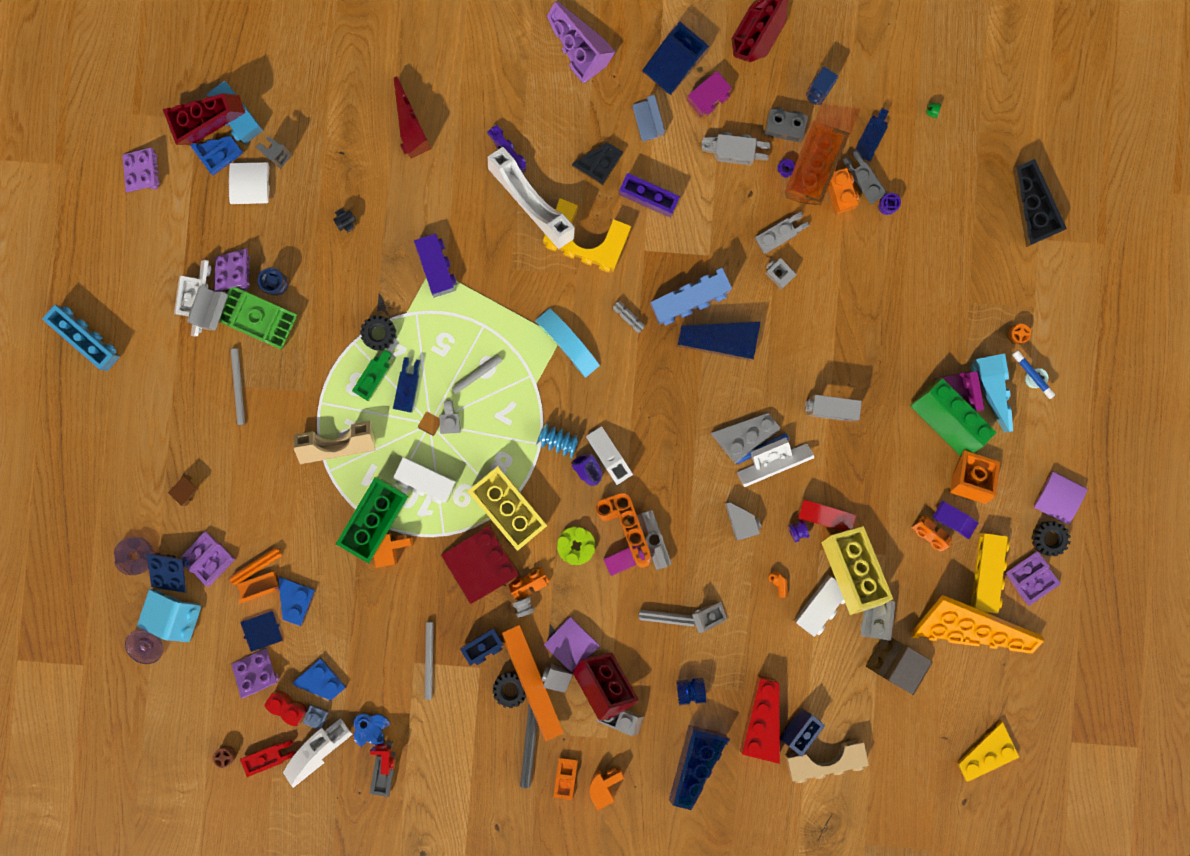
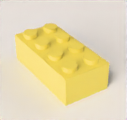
[468,466,547,551]
[821,526,893,615]

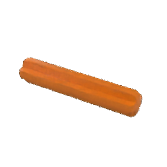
[229,548,282,585]

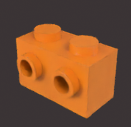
[825,168,860,214]

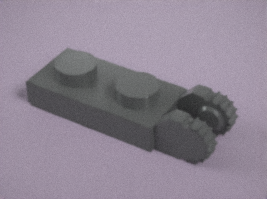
[843,150,887,204]

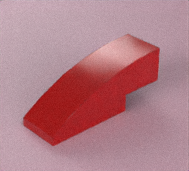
[797,499,856,532]

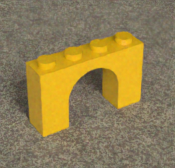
[543,198,631,273]

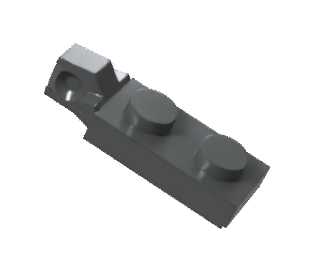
[370,740,396,797]

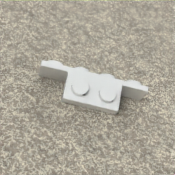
[174,260,211,336]
[737,438,814,487]

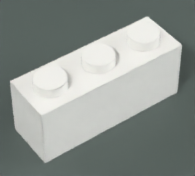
[393,457,457,504]
[794,575,845,637]

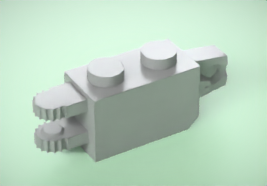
[701,132,770,165]

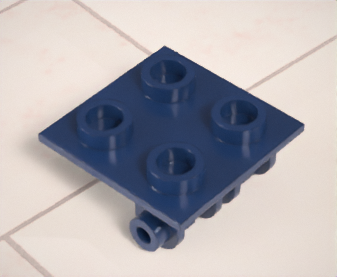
[147,553,189,593]

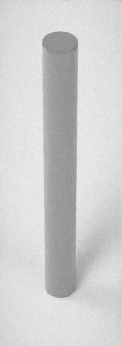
[231,349,245,425]
[424,622,434,700]

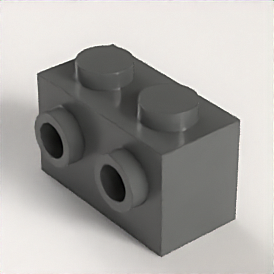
[764,107,808,143]

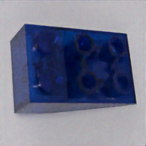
[642,22,709,95]

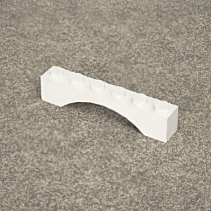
[488,147,575,249]

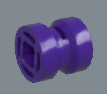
[878,193,901,215]

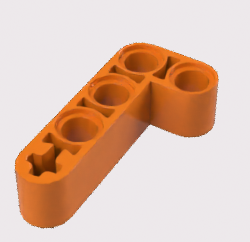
[595,493,652,568]

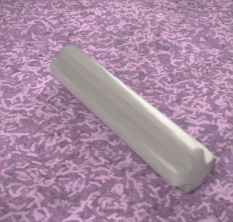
[639,609,695,626]

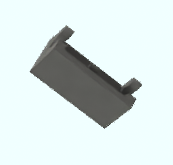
[256,137,292,169]

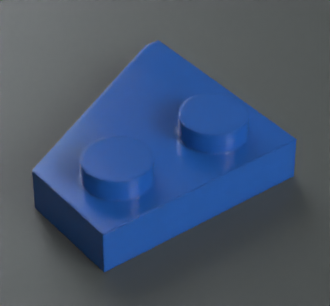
[190,136,243,176]
[279,577,315,626]
[292,658,346,701]

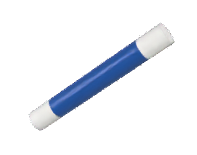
[1012,350,1056,399]

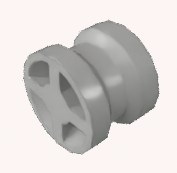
[512,596,535,618]

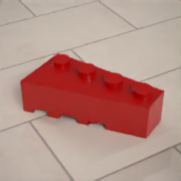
[740,675,780,764]

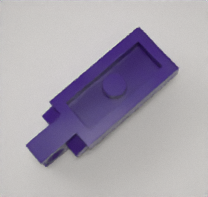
[487,125,526,173]

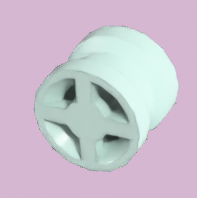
[1025,368,1048,388]

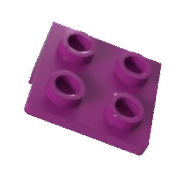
[934,371,984,411]

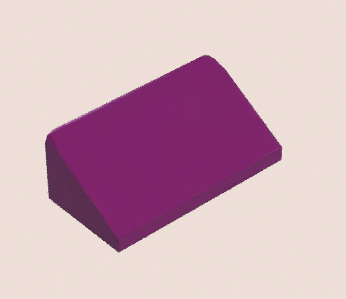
[603,547,645,576]

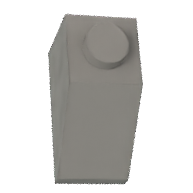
[725,502,761,541]

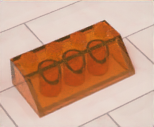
[785,121,850,205]

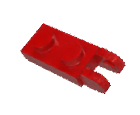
[240,739,297,777]

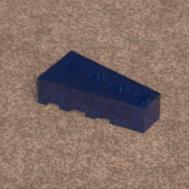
[676,322,761,361]
[669,725,730,810]

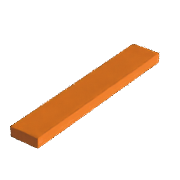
[501,625,564,741]

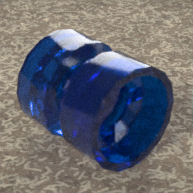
[676,678,706,706]

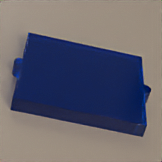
[240,611,283,652]

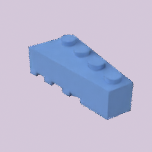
[650,268,732,326]

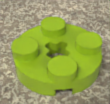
[557,526,595,565]

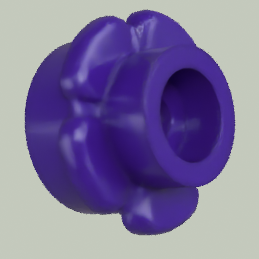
[777,159,796,178]

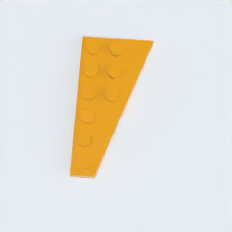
[911,595,1044,653]

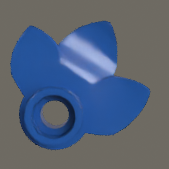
[353,713,390,747]

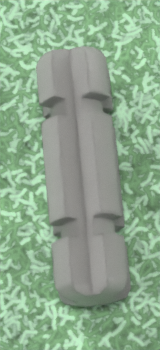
[613,301,645,333]

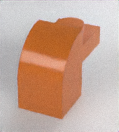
[374,533,414,568]
[590,768,624,811]

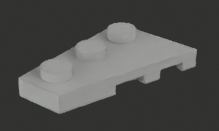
[711,413,780,464]

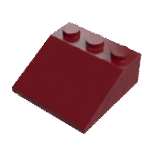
[441,525,520,604]

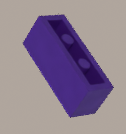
[619,173,680,218]
[414,234,457,298]

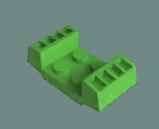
[219,287,298,350]

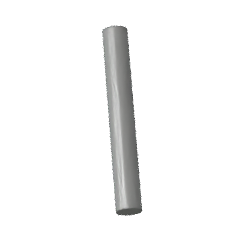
[452,355,502,394]

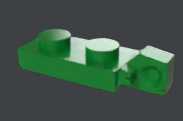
[352,350,393,401]

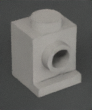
[765,258,797,290]

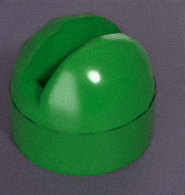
[926,102,941,119]

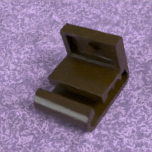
[866,637,933,695]

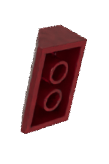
[572,652,640,721]

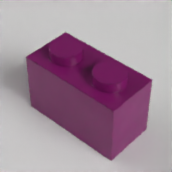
[687,71,732,117]

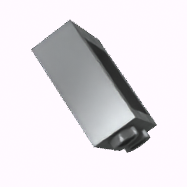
[805,395,862,422]

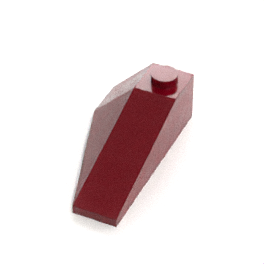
[394,76,431,159]

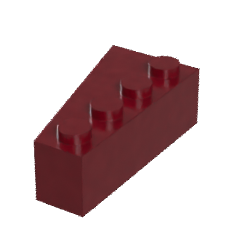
[163,93,246,145]

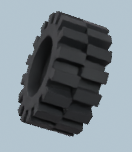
[360,315,397,351]
[1031,521,1071,556]
[492,671,526,708]

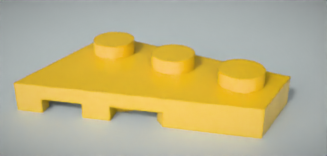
[957,721,1019,782]

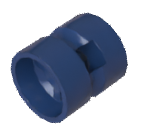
[258,268,289,296]

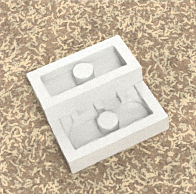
[229,162,270,204]

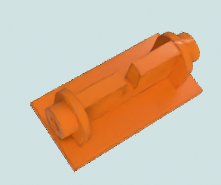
[911,515,952,552]
[509,567,550,600]

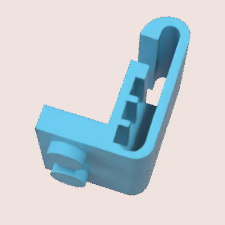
[137,589,202,642]

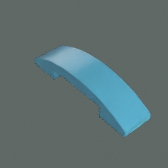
[535,308,600,378]

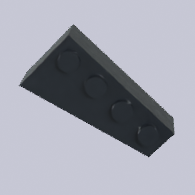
[1013,159,1067,247]

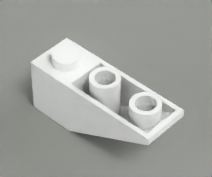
[586,426,633,485]

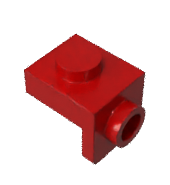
[370,744,395,775]

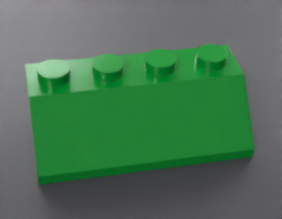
[910,378,997,457]
[336,477,409,564]

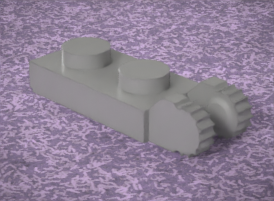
[755,212,810,255]

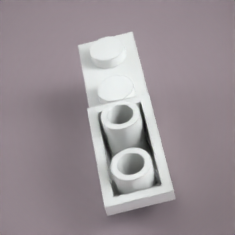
[283,718,353,788]

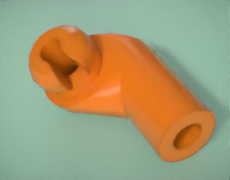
[768,571,787,598]

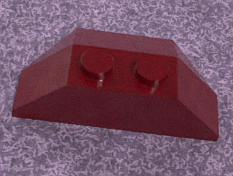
[731,0,788,62]

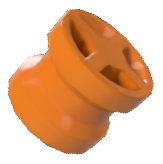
[1008,324,1031,344]

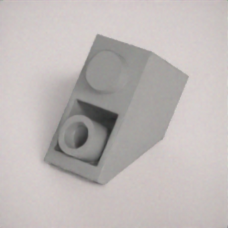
[541,663,573,692]
[597,709,644,736]

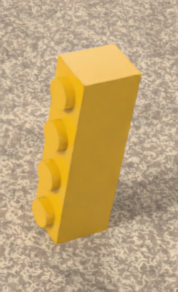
[971,533,1009,613]

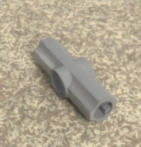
[637,510,672,570]

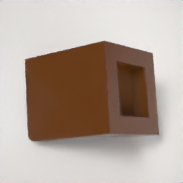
[168,476,198,506]

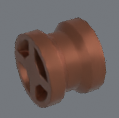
[213,746,236,768]

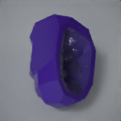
[571,454,602,486]

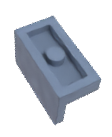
[632,95,665,142]

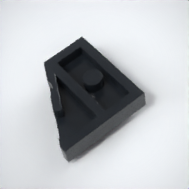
[572,142,623,186]

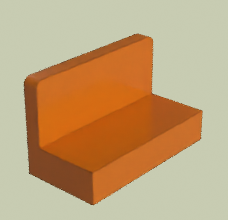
[237,571,279,604]

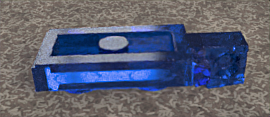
[854,108,889,162]

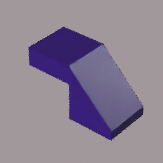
[933,501,979,539]

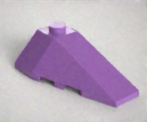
[547,1,615,83]

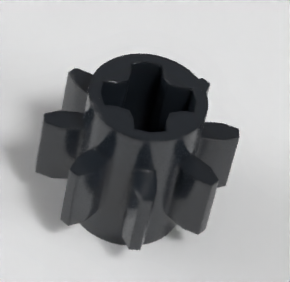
[333,208,357,233]

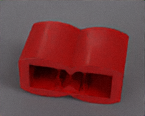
[264,690,308,726]

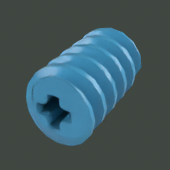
[536,423,578,459]

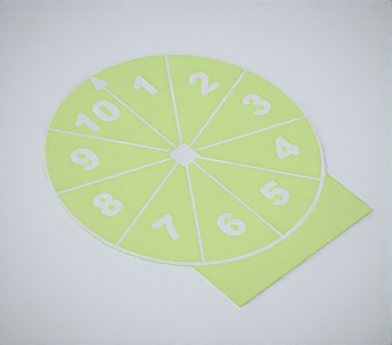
[317,278,558,537]

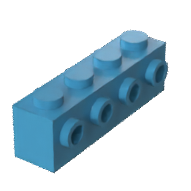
[42,305,120,371]

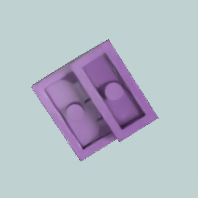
[1033,471,1088,525]
[180,531,236,587]
[1006,551,1061,607]
[544,617,600,672]

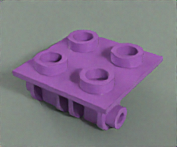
[123,148,160,193]
[214,248,250,292]
[231,648,279,699]

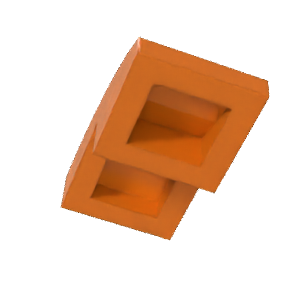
[553,758,578,800]

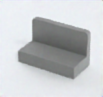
[187,286,228,330]

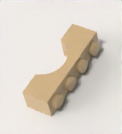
[293,421,376,464]
[785,739,869,783]

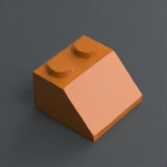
[950,450,1000,504]

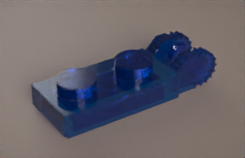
[393,357,421,413]

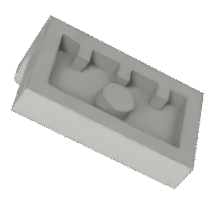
[860,601,895,640]

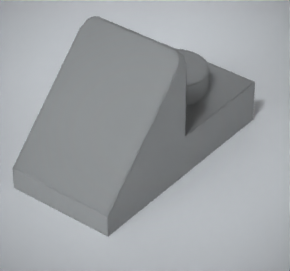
[692,602,727,633]

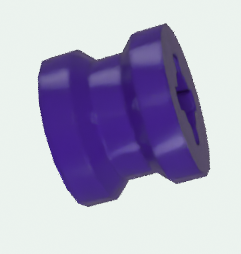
[788,520,810,543]

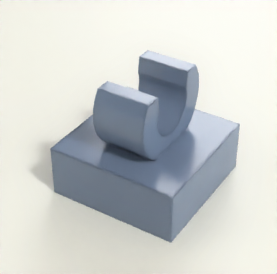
[303,704,329,730]

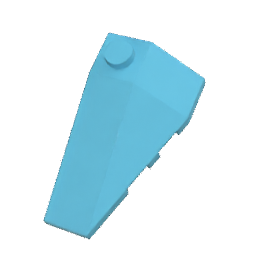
[970,354,1013,432]

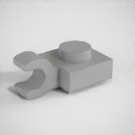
[439,401,460,434]

